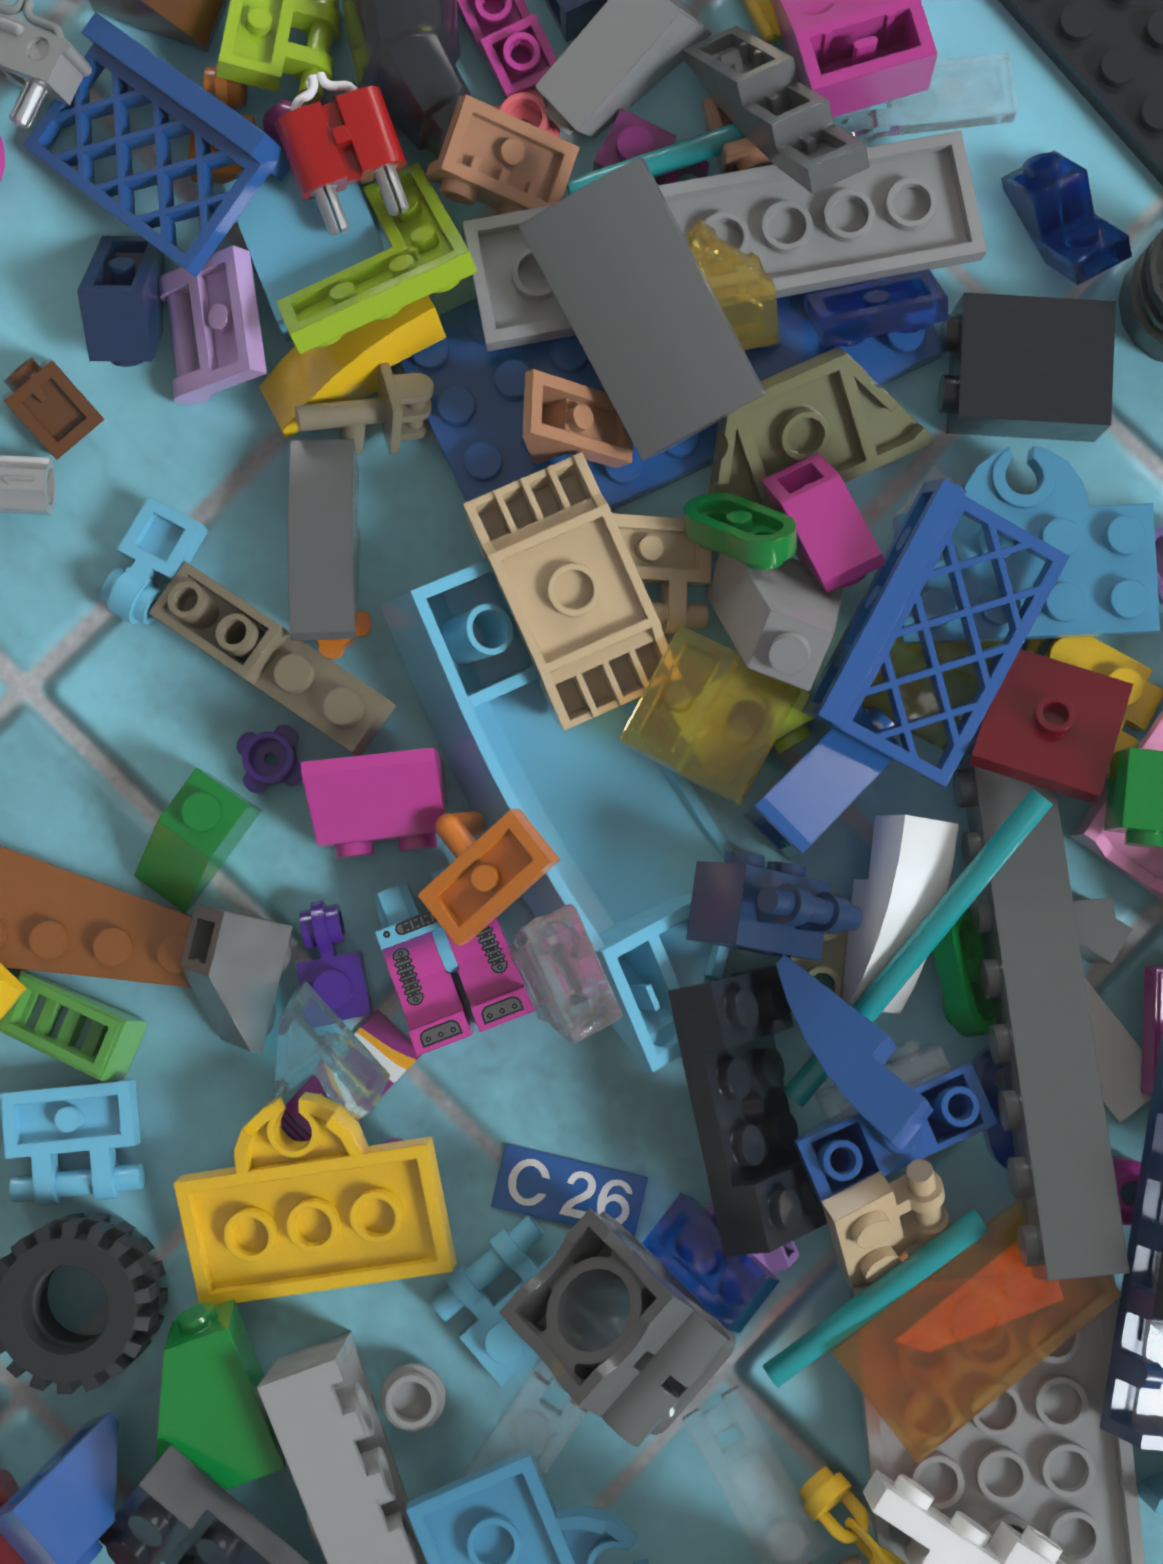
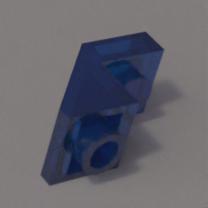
[1001,150,1132,285]

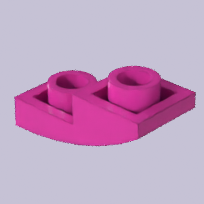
[456,0,557,99]

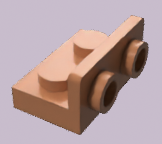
[425,94,580,215]

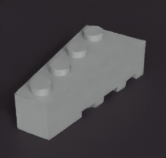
[257,1331,427,1564]

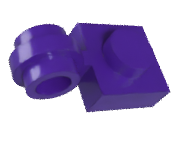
[296,900,373,1027]

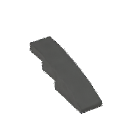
[682,26,870,194]

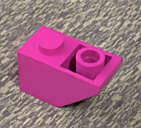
[761,453,886,593]

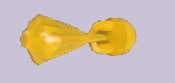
[798,1466,907,1564]

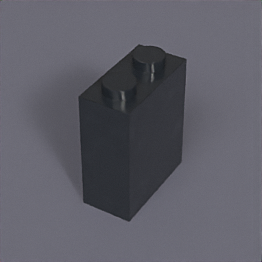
[937,292,1116,442]

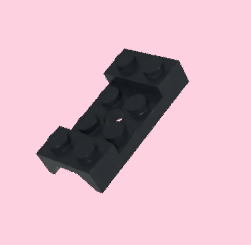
[668,965,827,1256]
[98,1445,311,1564]

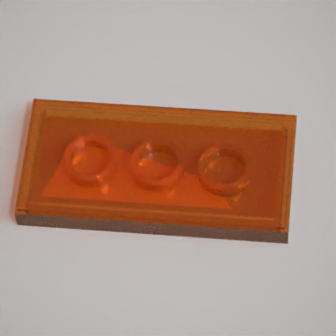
[830,1198,1122,1464]

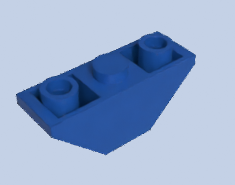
[793,1062,998,1204]

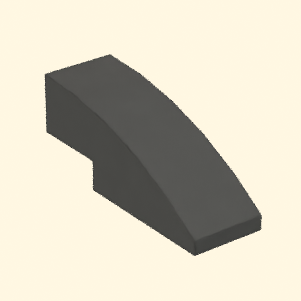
[288,439,360,641]

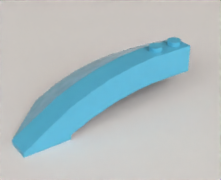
[380,560,733,1073]

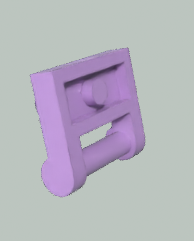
[159,245,267,405]

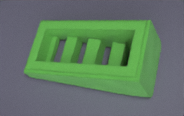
[0,970,147,1081]

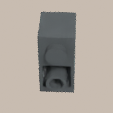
[180,903,293,1053]

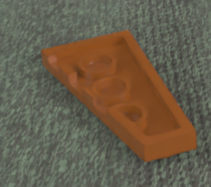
[0,845,192,988]

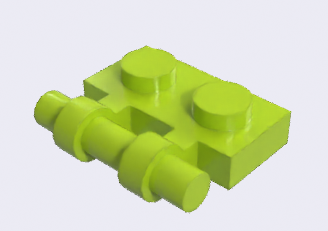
[216,0,343,105]

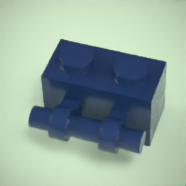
[686,851,863,961]

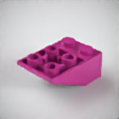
[771,0,938,118]

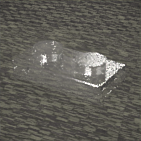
[814,1038,952,1122]

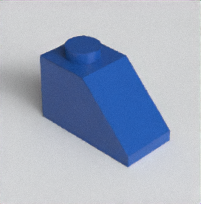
[0,1412,119,1564]

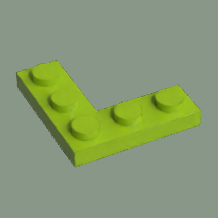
[276,162,478,355]

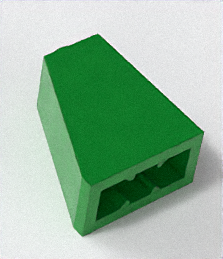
[155,1299,285,1490]

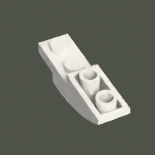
[862,1470,1087,1564]

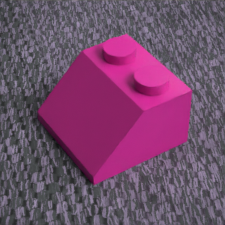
[300,748,449,858]

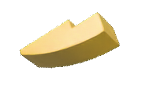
[259,296,446,438]

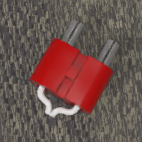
[274,72,409,236]

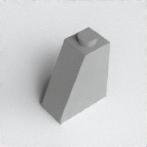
[535,0,712,138]
[705,553,844,691]

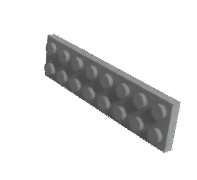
[463,130,987,352]

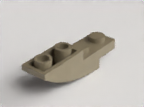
[148,561,396,756]

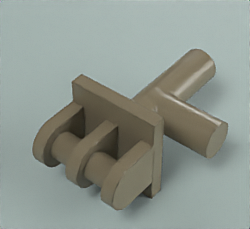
[295,363,434,456]

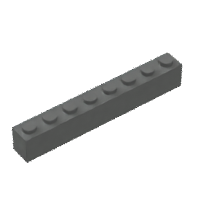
[953,749,1130,1281]

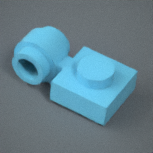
[100,496,209,624]

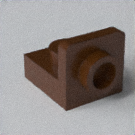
[2,357,105,460]

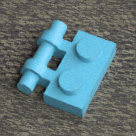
[0,1079,145,1206]
[430,1215,559,1388]

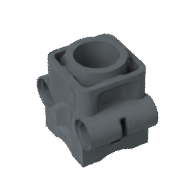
[499,1209,736,1447]

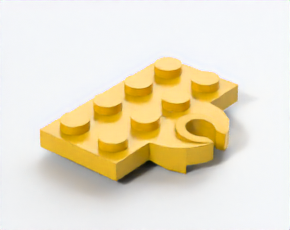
[173,1092,457,1306]

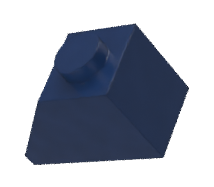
[77,236,165,367]

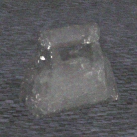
[509,904,622,1044]

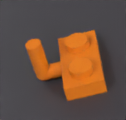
[417,809,560,946]

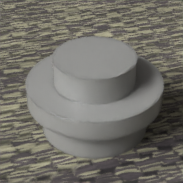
[380,1363,446,1432]

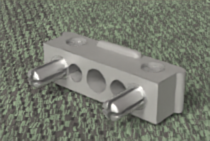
[0,0,92,129]

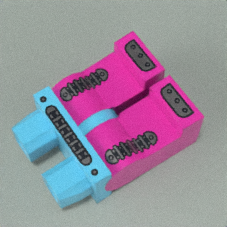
[375,866,535,1056]

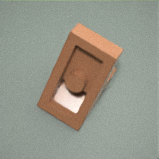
[522,369,633,468]

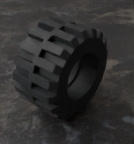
[0,1213,168,1394]

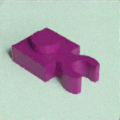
[593,108,710,185]

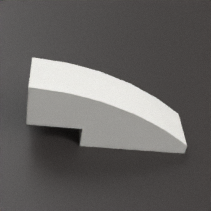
[841,815,959,1014]

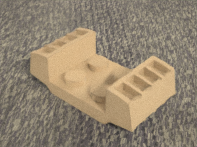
[463,452,682,731]

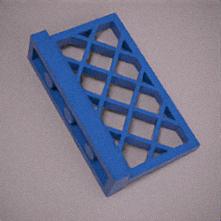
[23,12,291,277]
[802,478,1070,787]

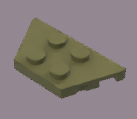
[709,347,934,509]

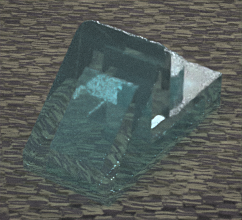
[275,982,390,1121]

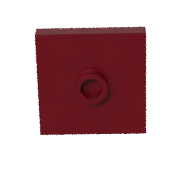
[968,649,1133,805]

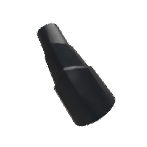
[341,0,472,158]

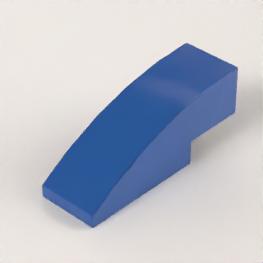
[776,955,934,1152]

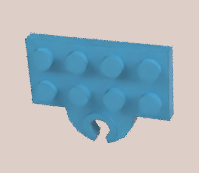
[893,446,1160,645]
[406,1448,648,1564]

